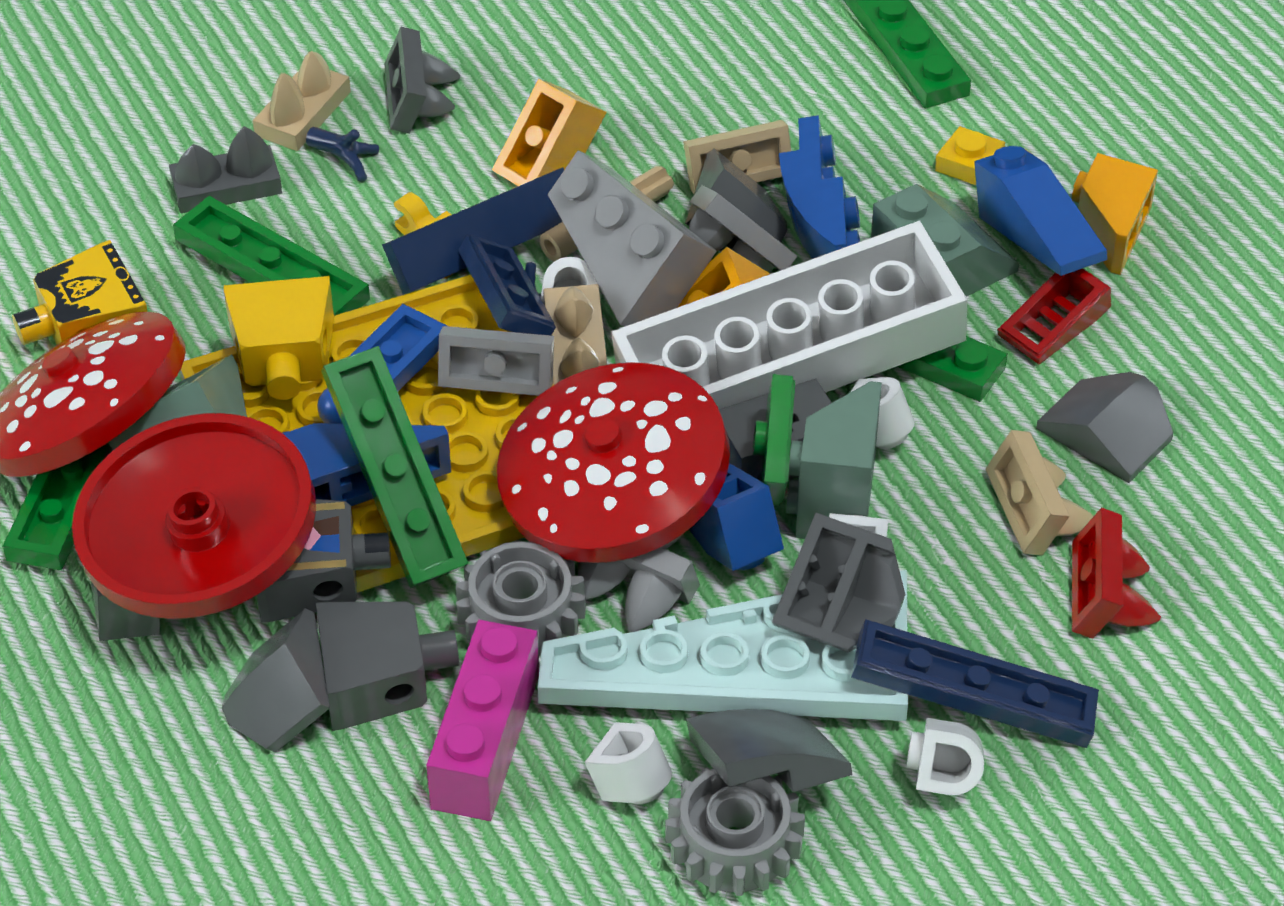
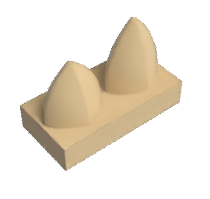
[253,51,351,151]
[683,120,791,194]
[543,284,607,385]
[985,430,1093,555]

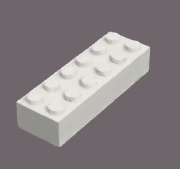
[611,221,967,409]

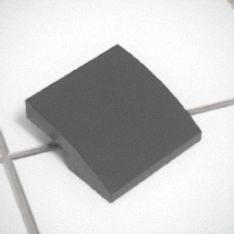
[686,709,853,792]

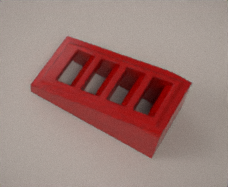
[997,268,1111,364]

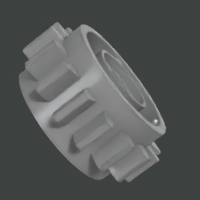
[456,542,586,656]
[665,767,805,896]

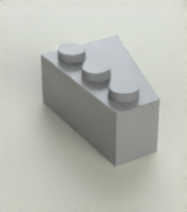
[548,150,717,327]

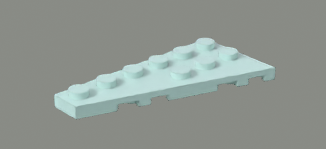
[538,570,908,721]

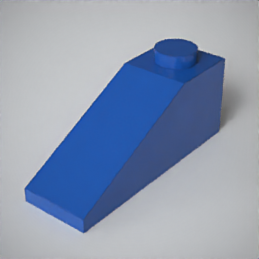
[974,146,1108,276]
[283,423,451,506]
[689,463,784,571]

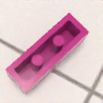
[426,619,539,821]

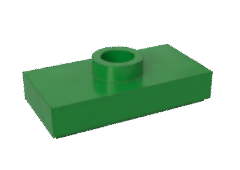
[752,374,796,506]

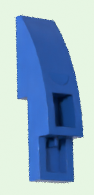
[779,115,860,259]

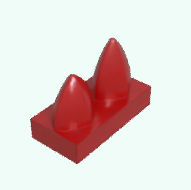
[1072,507,1161,639]

